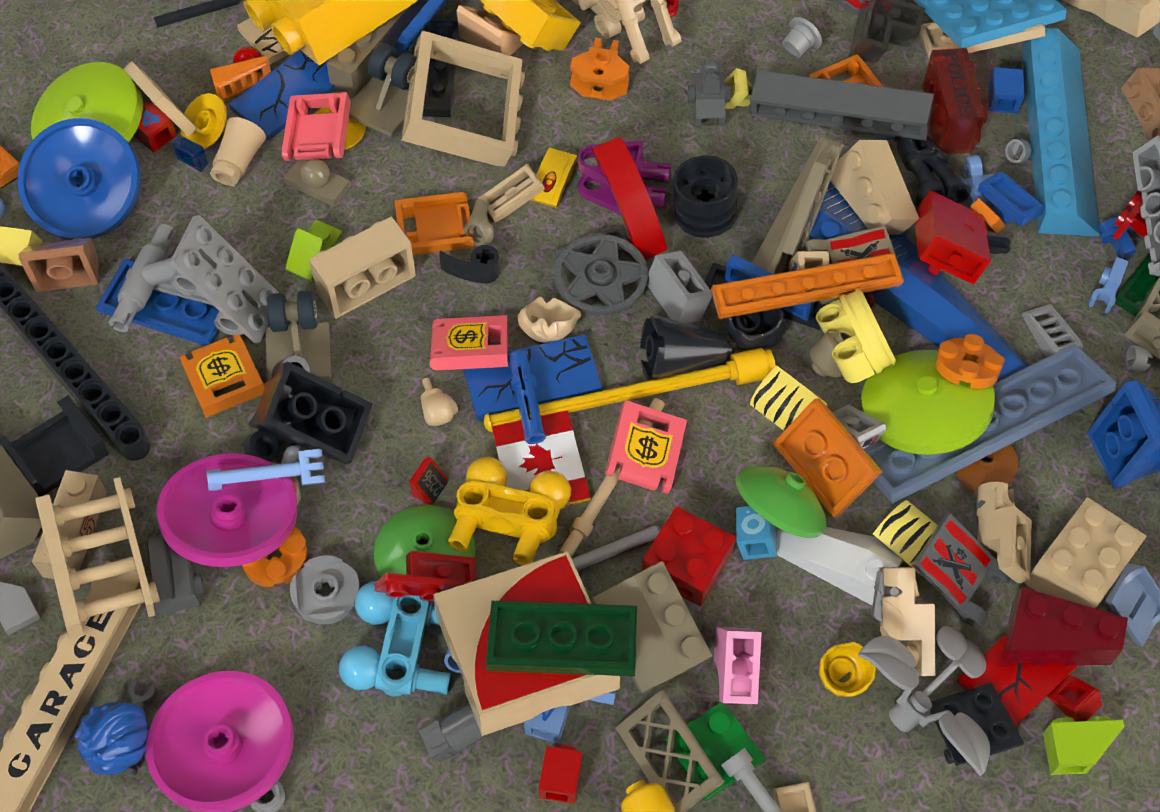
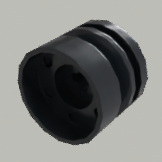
[673,155,738,238]

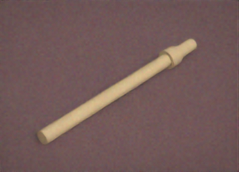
[559,398,665,557]

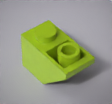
[1043,716,1124,775]

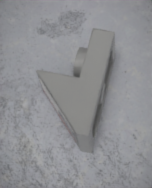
[832,405,886,449]

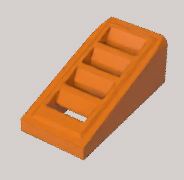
[210,56,271,101]

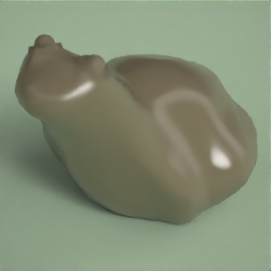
[464,199,494,247]

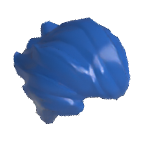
[74,701,148,775]

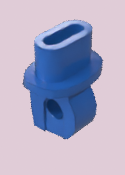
[1098,217,1136,260]

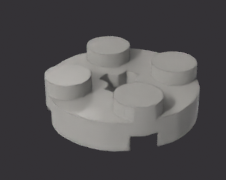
[290,555,361,624]

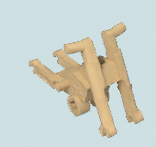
[572,0,682,64]

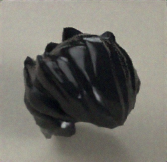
[722,308,787,351]

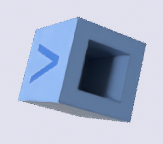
[524,705,571,744]

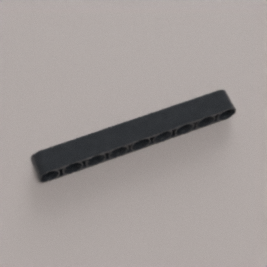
[0,263,150,461]

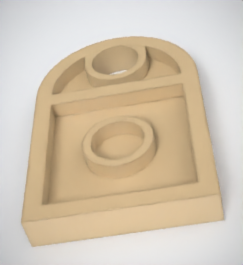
[123,61,197,136]

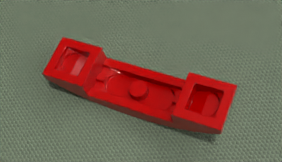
[591,136,667,260]

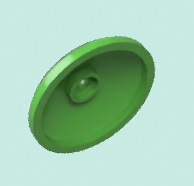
[736,465,827,538]
[374,505,476,577]

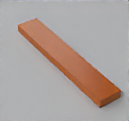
[711,253,904,319]

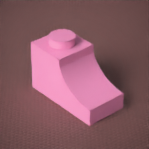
[714,627,762,704]

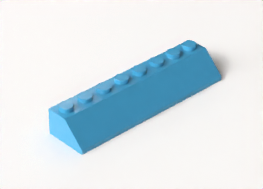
[1022,28,1100,236]

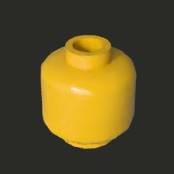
[621,780,675,812]

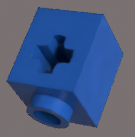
[988,67,1024,114]

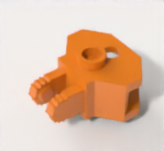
[570,37,630,101]

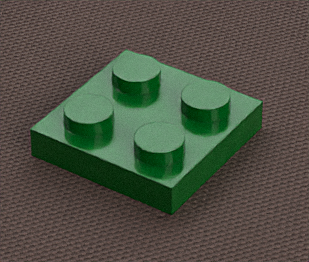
[664,702,765,801]

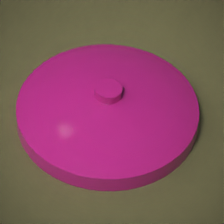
[157,453,297,567]
[146,671,294,812]

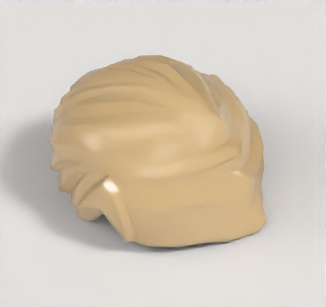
[518,296,581,343]

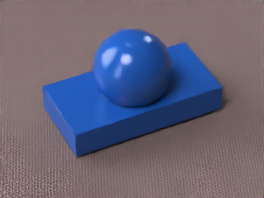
[978,171,1045,227]

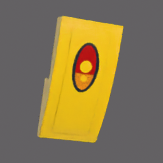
[530,148,578,208]

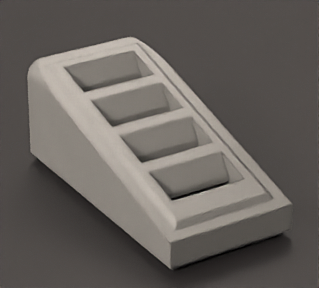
[1022,304,1084,358]

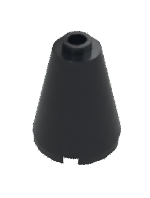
[640,316,732,380]

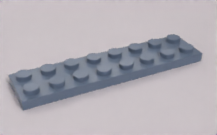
[864,344,1116,504]

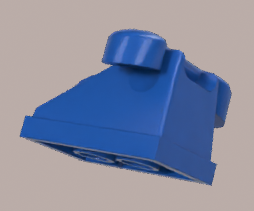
[1087,380,1160,489]

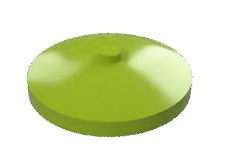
[31,62,143,142]
[861,349,995,455]

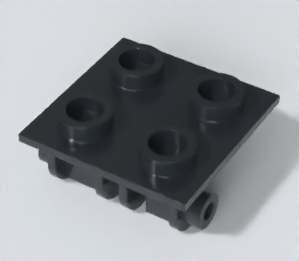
[930,683,1024,766]

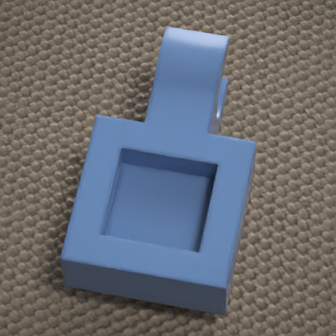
[963,155,993,206]
[1088,257,1129,313]

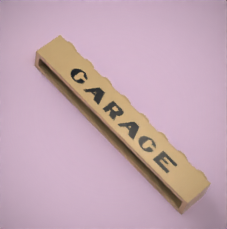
[0,561,149,812]

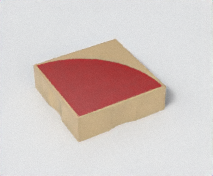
[434,551,620,736]

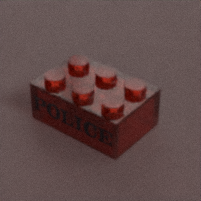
[922,48,988,155]

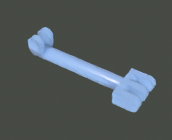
[206,449,326,491]

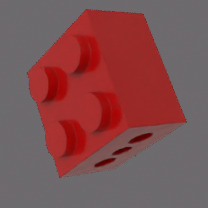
[641,506,736,607]

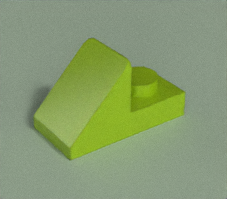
[285,220,343,281]

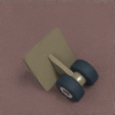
[349,43,417,136]
[266,290,332,381]

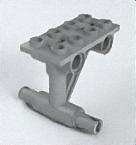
[108,215,279,343]

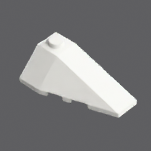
[776,527,903,605]

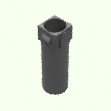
[419,704,491,762]

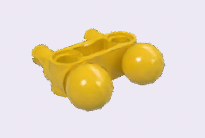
[448,457,571,566]

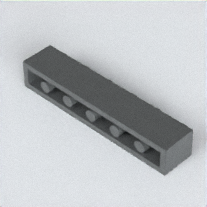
[750,71,934,141]

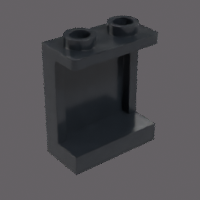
[0,395,109,497]

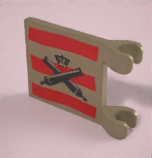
[804,225,904,304]

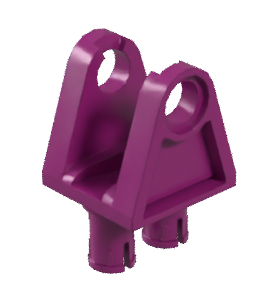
[578,140,671,215]

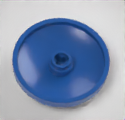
[17,118,141,240]

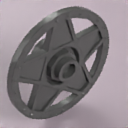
[554,234,648,315]

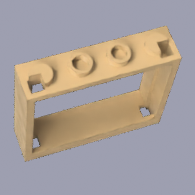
[401,31,525,166]

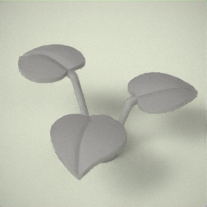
[858,626,990,777]

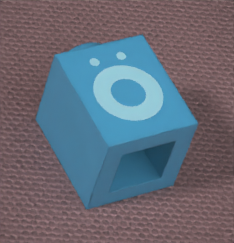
[736,506,777,560]

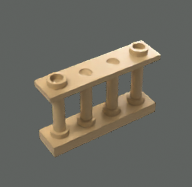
[35,477,160,638]

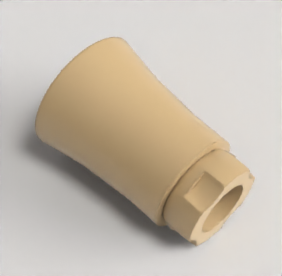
[210,117,266,187]

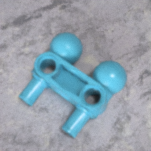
[339,581,451,696]

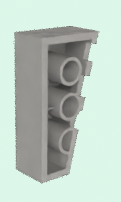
[1132,136,1160,277]

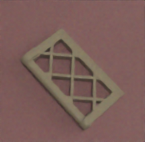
[615,690,724,812]

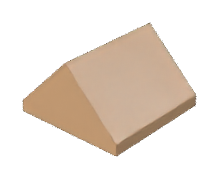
[457,5,523,56]

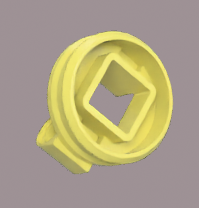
[816,288,896,383]

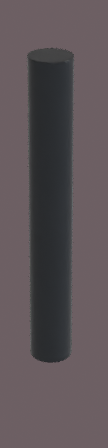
[154,0,239,28]

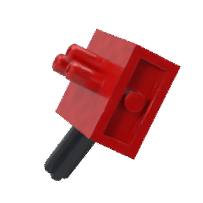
[915,190,1011,285]

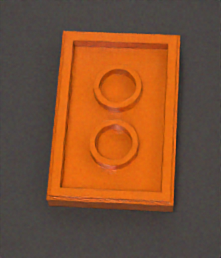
[772,399,883,517]

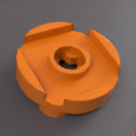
[935,334,1005,389]
[242,526,308,587]

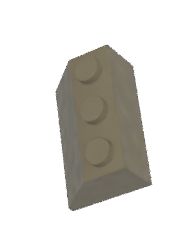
[590,561,712,693]

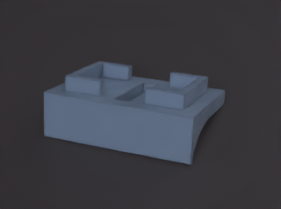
[1106,564,1160,647]

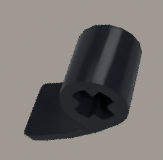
[439,245,500,284]

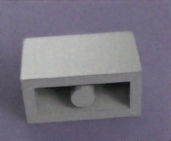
[647,251,712,323]

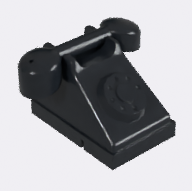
[244,355,373,465]

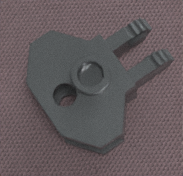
[688,59,730,126]

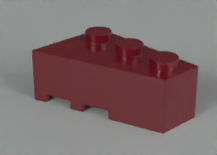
[999,587,1128,666]

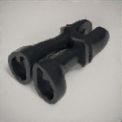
[897,135,971,207]

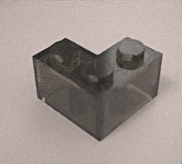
[849,0,925,64]

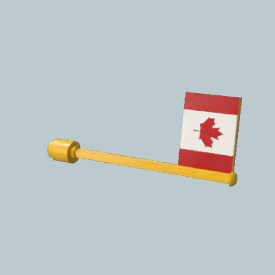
[484,348,776,505]

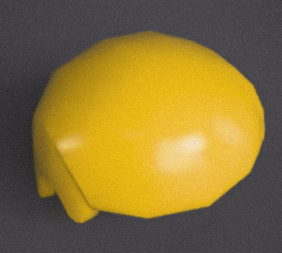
[818,642,876,697]

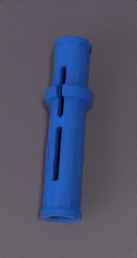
[508,350,546,444]

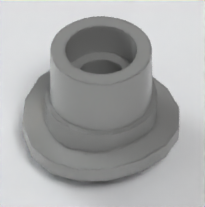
[782,17,822,58]

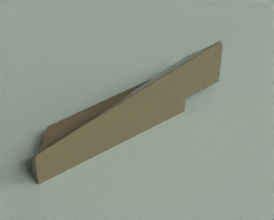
[752,138,843,274]

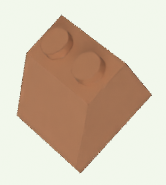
[19,238,99,292]

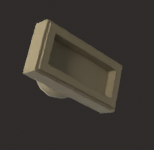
[283,159,351,207]

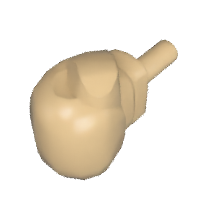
[421,378,458,426]

